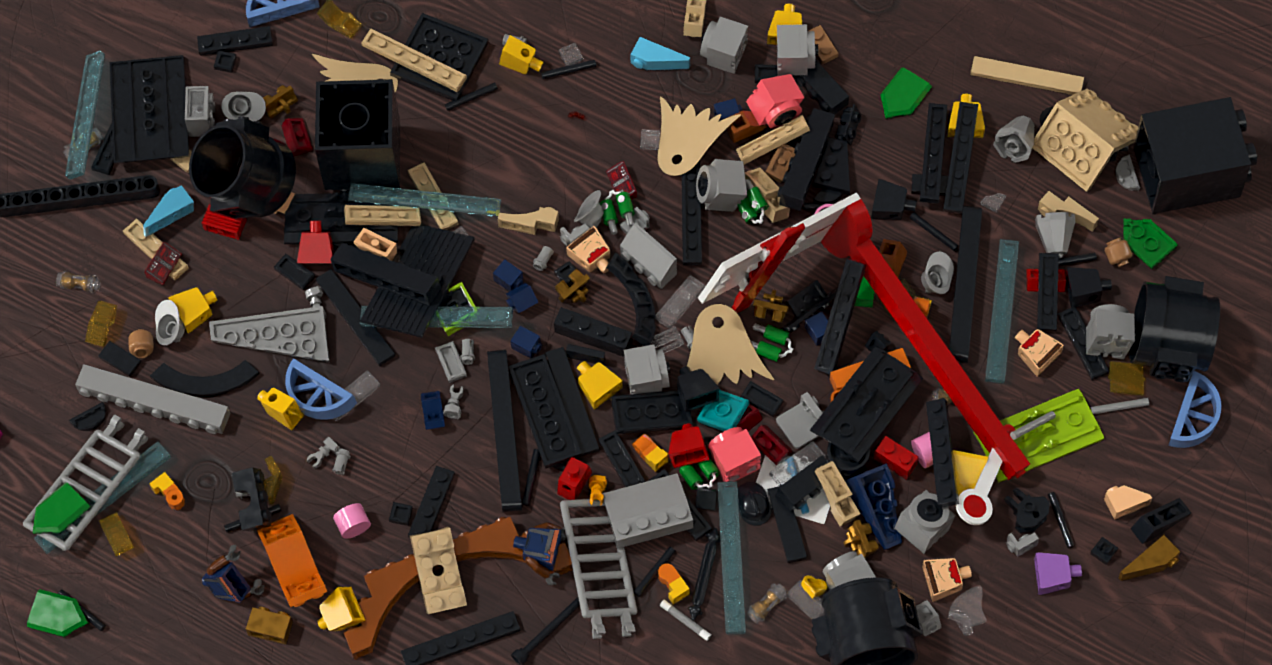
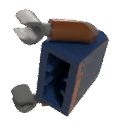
[513,522,567,585]
[202,545,265,603]

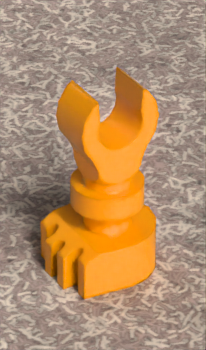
[589,475,607,506]

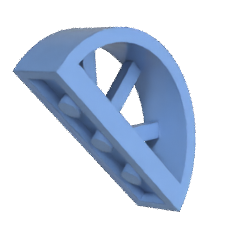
[246,0,320,27]
[285,358,357,420]
[1168,371,1221,448]

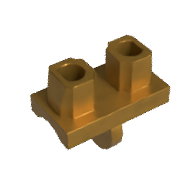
[263,85,298,118]
[555,269,590,303]
[753,289,789,323]
[843,520,879,559]

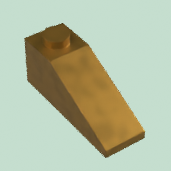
[1118,535,1180,581]

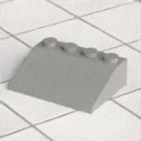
[602,474,693,549]

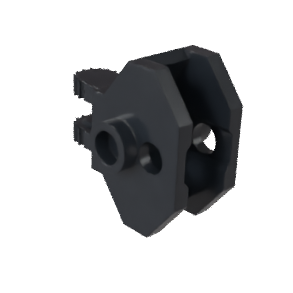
[1004,488,1050,534]

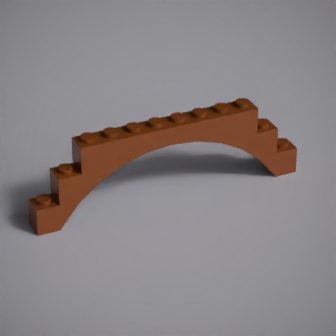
[344,517,573,660]

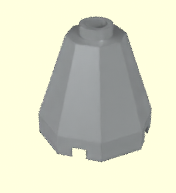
[993,115,1034,163]
[1035,212,1075,258]

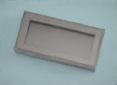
[435,341,467,383]

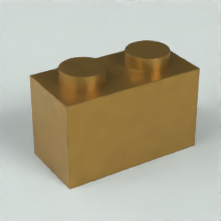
[246,607,293,645]

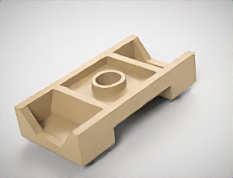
[410,527,467,614]

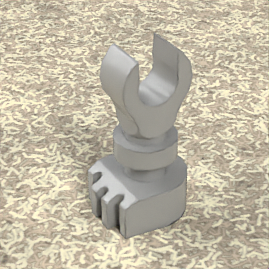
[305,286,327,319]
[443,384,463,419]
[307,437,340,469]

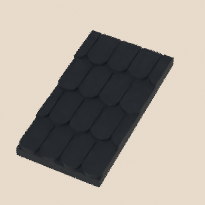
[109,55,189,164]

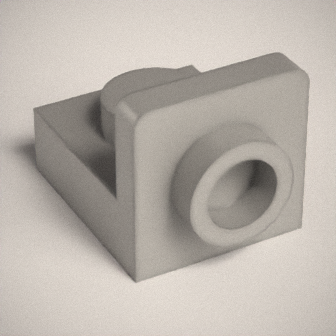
[620,207,650,235]
[560,223,590,246]
[1006,532,1039,557]
[916,600,941,636]

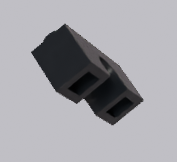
[232,467,272,532]

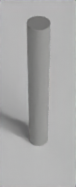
[1090,398,1149,414]
[1010,411,1056,440]

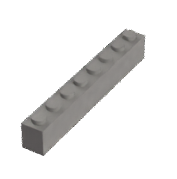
[75,365,230,434]

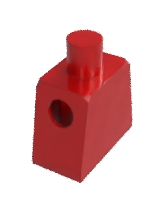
[297,220,334,263]
[668,423,710,468]
[557,457,592,500]

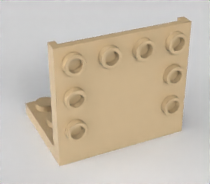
[1033,89,1138,192]

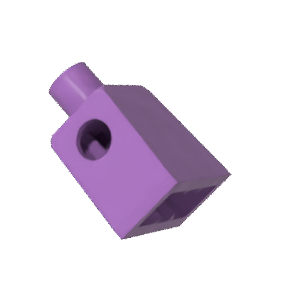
[1034,553,1082,595]

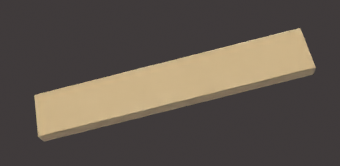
[362,29,467,92]
[970,56,1084,95]

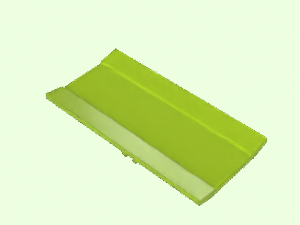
[973,389,1104,483]

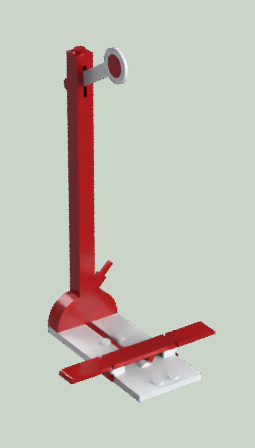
[698,193,1030,525]

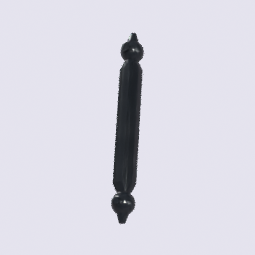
[688,528,721,621]

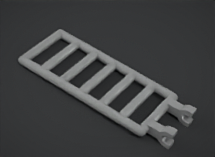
[23,415,148,551]
[560,499,638,639]

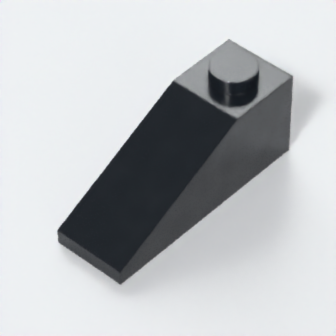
[1130,498,1191,544]

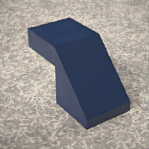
[421,391,445,430]

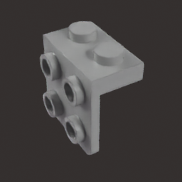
[776,392,824,449]

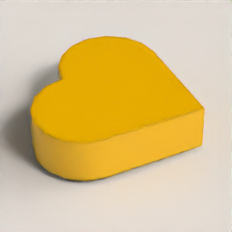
[801,575,827,599]

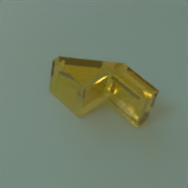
[317,0,362,39]
[85,301,117,347]
[263,456,282,505]
[99,512,134,556]

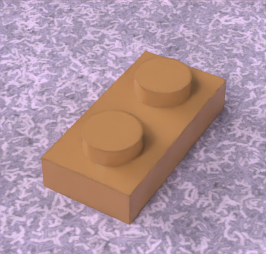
[809,25,839,65]
[765,143,795,183]

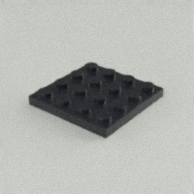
[390,13,489,100]

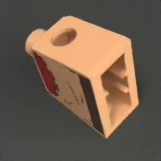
[566,226,610,273]
[1015,329,1064,377]
[922,558,972,602]

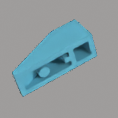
[630,37,690,70]
[143,185,194,237]

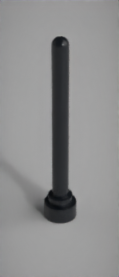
[511,597,580,665]

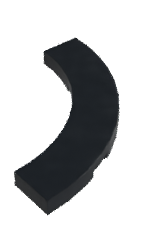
[606,252,656,346]
[150,360,259,397]

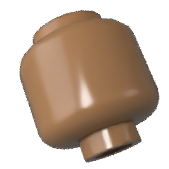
[1104,238,1132,267]
[128,329,154,358]

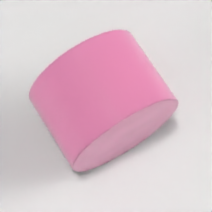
[911,432,933,468]
[333,503,371,539]

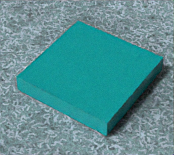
[697,390,750,431]

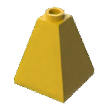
[953,450,988,496]

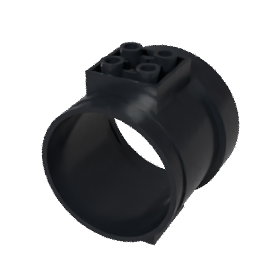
[189,116,296,220]
[1129,276,1220,382]
[812,577,923,665]

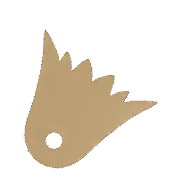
[312,54,398,92]
[658,96,741,176]
[687,304,774,384]

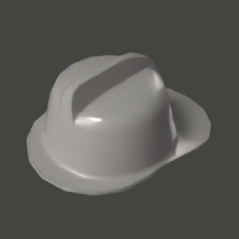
[222,91,266,121]
[574,190,604,228]
[921,251,954,294]
[155,300,185,345]

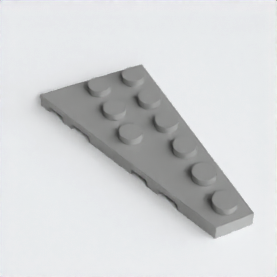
[209,306,330,363]

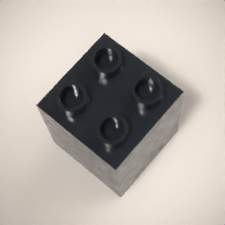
[315,79,400,190]
[1133,97,1257,214]

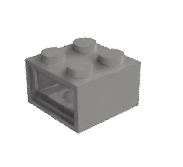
[185,86,215,137]

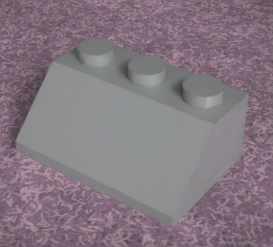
[620,222,677,289]

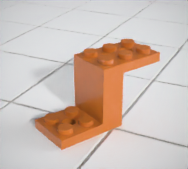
[257,514,327,607]

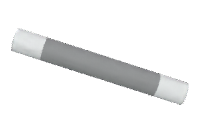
[660,600,711,641]

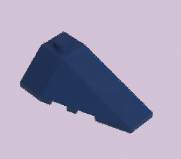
[845,463,902,550]

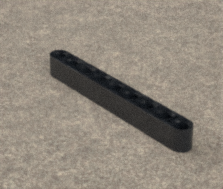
[0,175,160,217]
[949,206,982,363]
[487,349,522,512]

